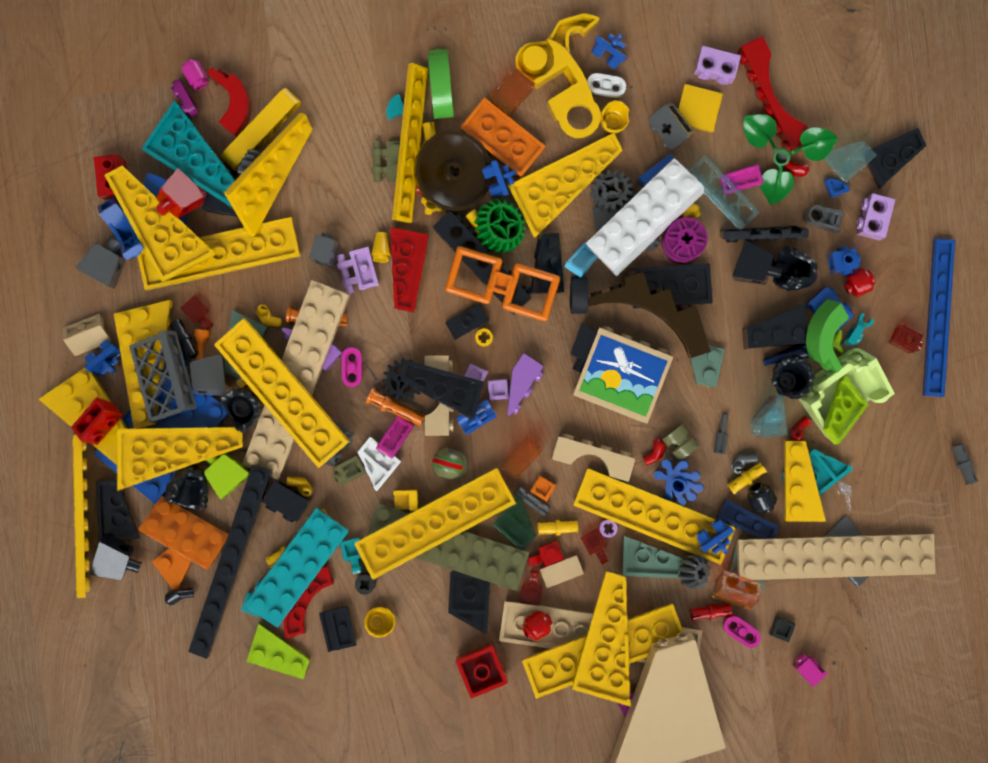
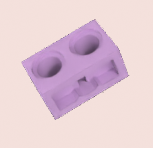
[694,46,741,85]
[856,193,895,241]

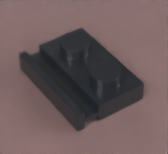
[319,606,357,652]

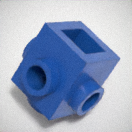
[827,246,861,276]

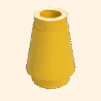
[371,232,391,263]

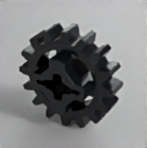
[382,358,421,401]

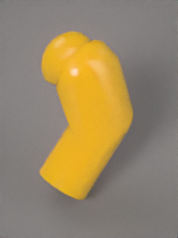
[679,204,701,219]
[256,304,282,328]
[286,476,313,497]

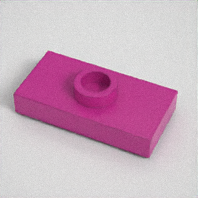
[720,164,764,195]
[376,416,414,459]

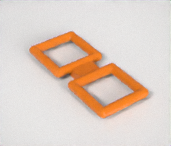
[445,246,560,322]

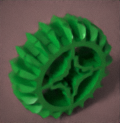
[474,199,527,253]

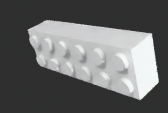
[586,158,704,276]

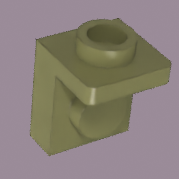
[332,456,366,487]

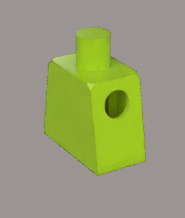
[204,453,250,499]

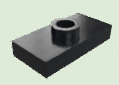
[445,303,489,340]

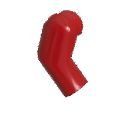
[791,416,812,441]

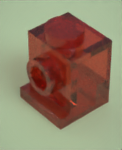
[888,324,924,354]

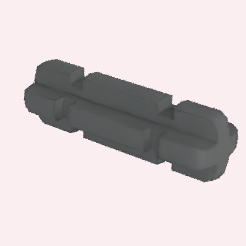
[514,486,550,516]

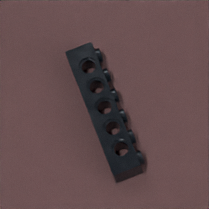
[433,211,531,316]

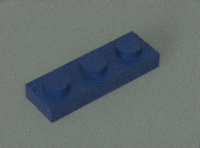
[716,499,780,539]

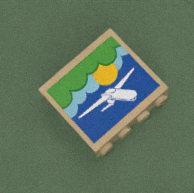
[571,326,673,424]

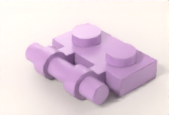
[337,247,379,294]

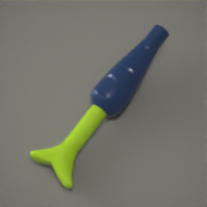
[763,329,844,366]

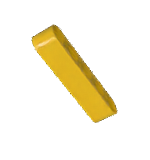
[220,88,301,172]

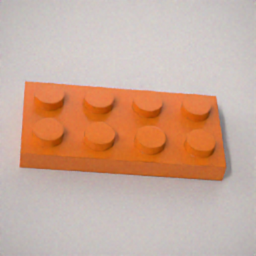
[460,97,546,178]
[139,496,228,570]

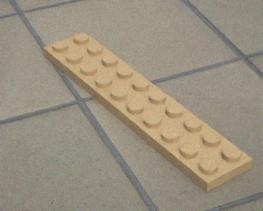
[242,280,350,480]
[737,534,935,580]
[499,600,702,663]

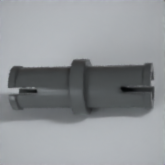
[951,443,979,485]

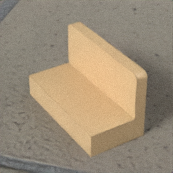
[63,313,111,356]

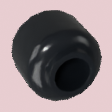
[747,482,777,513]

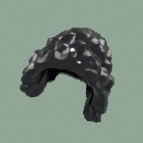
[773,246,818,291]
[771,357,815,399]
[220,388,261,433]
[164,466,209,510]

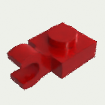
[527,540,564,567]

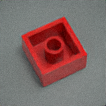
[455,641,508,699]

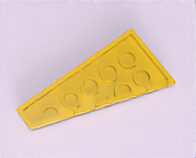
[224,113,313,237]
[38,368,127,465]

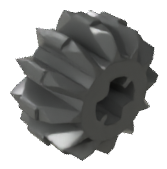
[678,555,711,589]

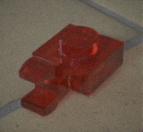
[180,295,214,330]
[580,528,609,565]
[520,570,543,606]

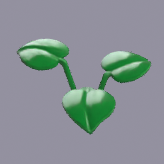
[743,114,838,205]

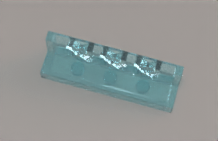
[688,155,760,230]

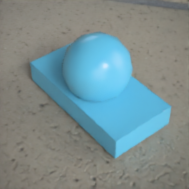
[564,243,598,277]

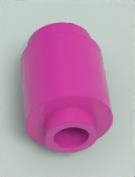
[181,59,209,91]

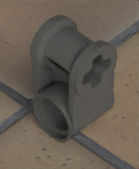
[803,205,845,233]

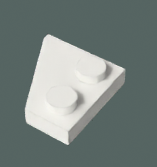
[358,437,402,491]

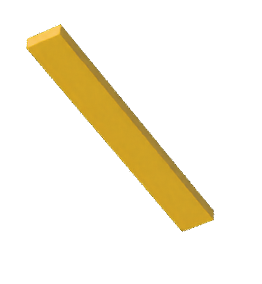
[392,63,428,223]

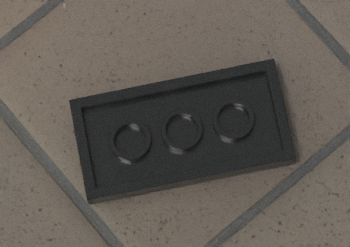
[630,263,713,309]

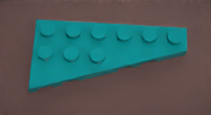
[141,100,235,208]

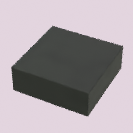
[769,616,796,642]

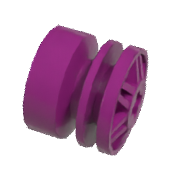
[661,217,708,264]

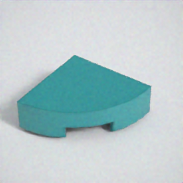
[386,94,404,121]

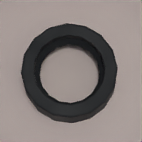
[570,276,588,314]

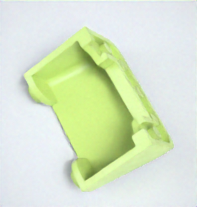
[798,348,895,441]

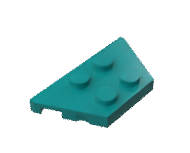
[781,449,853,496]

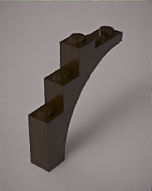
[588,270,711,358]

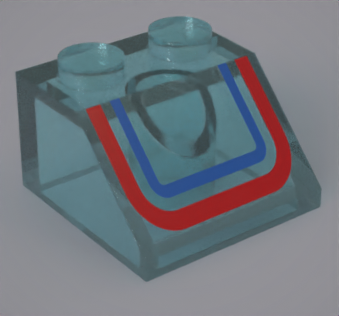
[750,395,788,438]

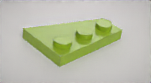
[822,375,869,445]
[246,622,310,679]

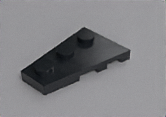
[862,128,927,189]
[527,233,565,294]
[96,480,140,541]

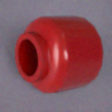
[843,268,876,297]
[521,611,553,641]

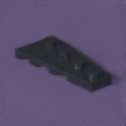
[720,225,809,243]
[401,360,484,421]

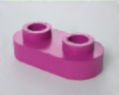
[342,347,362,387]
[723,615,761,648]

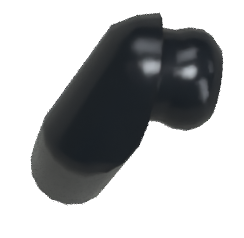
[165,588,194,605]

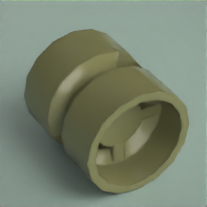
[662,423,699,461]

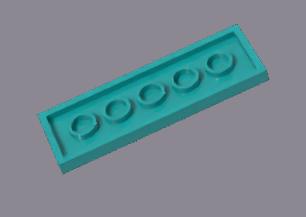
[244,507,349,628]

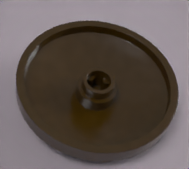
[414,131,492,212]

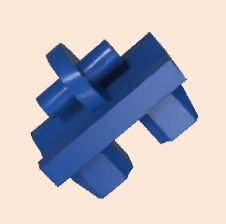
[592,33,628,69]
[482,160,517,197]
[85,340,121,377]
[456,399,497,435]
[695,518,734,554]

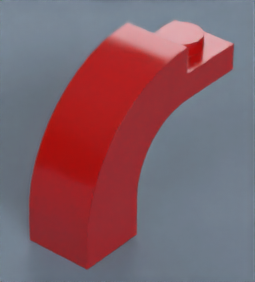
[207,67,251,137]

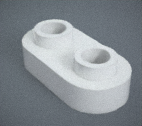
[587,73,626,98]

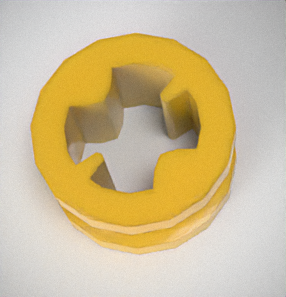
[475,328,493,347]

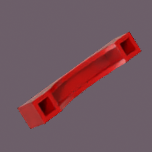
[737,36,809,156]

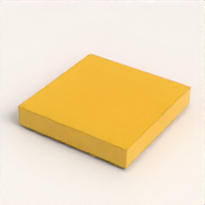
[678,84,723,133]

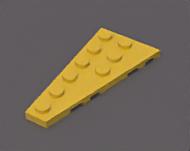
[508,133,623,239]
[105,166,217,282]
[114,300,173,429]
[117,427,243,491]
[571,571,631,707]

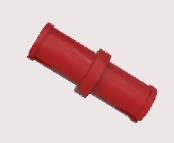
[690,603,732,621]

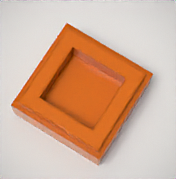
[529,475,557,502]

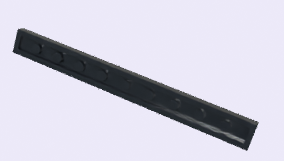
[188,464,273,659]

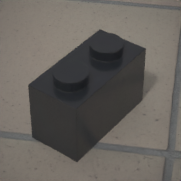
[262,480,311,523]

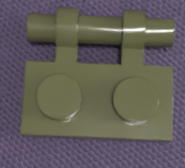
[371,141,400,182]

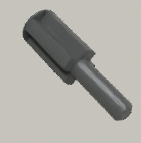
[714,413,728,454]

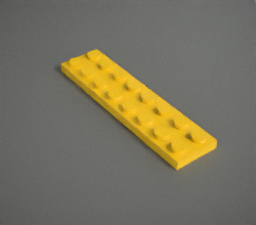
[137,217,301,291]
[214,318,350,468]
[72,435,90,598]
[354,468,516,580]
[573,468,736,565]
[522,603,683,699]

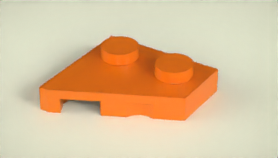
[152,548,192,590]

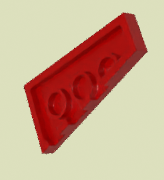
[390,227,429,313]

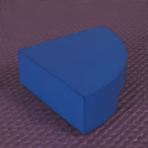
[823,178,850,199]

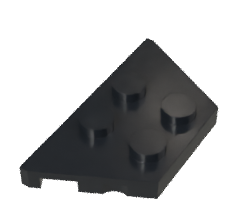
[448,571,490,634]

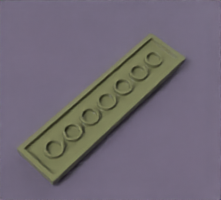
[367,503,529,591]

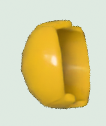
[600,100,630,134]
[364,607,396,637]

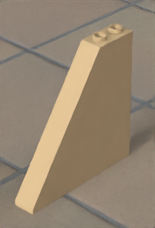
[609,632,726,763]

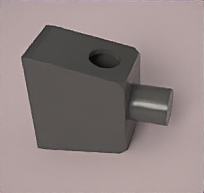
[76,238,125,289]
[188,354,226,396]

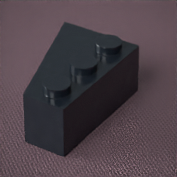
[742,303,807,349]

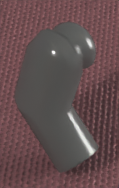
[731,453,758,474]

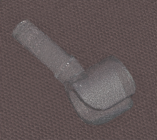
[838,482,852,510]

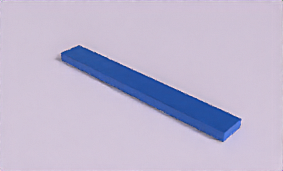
[922,238,955,397]

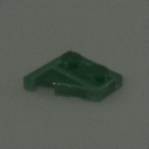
[493,496,536,550]

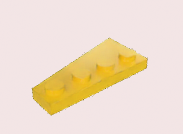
[784,441,826,522]

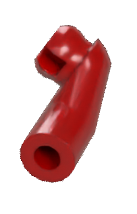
[783,159,810,177]
[642,438,666,466]

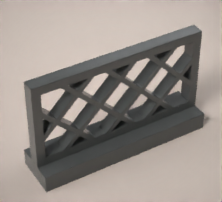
[129,330,197,422]

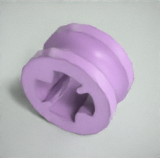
[599,519,618,538]

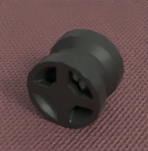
[355,573,376,595]

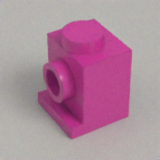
[793,653,828,687]

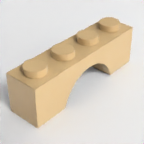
[425,356,454,436]
[551,433,635,482]

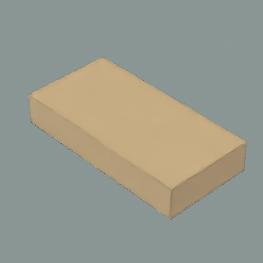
[540,555,584,588]

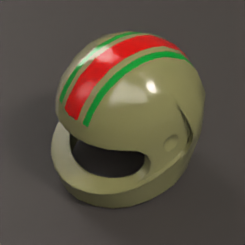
[432,447,468,480]

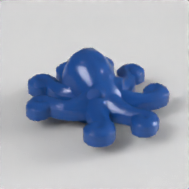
[654,459,704,506]

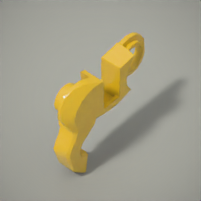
[515,13,601,138]

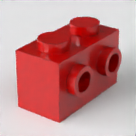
[93,154,127,200]
[71,397,123,445]

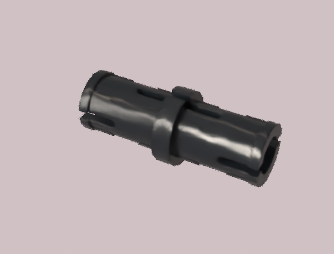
[170,319,199,360]

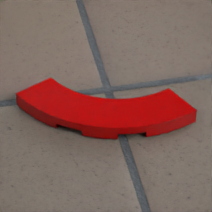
[284,564,334,639]

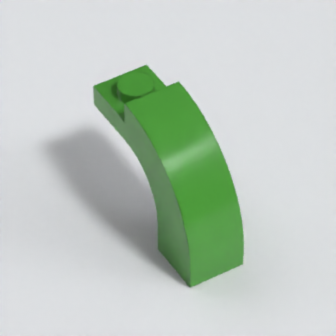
[428,49,454,119]
[806,299,849,373]

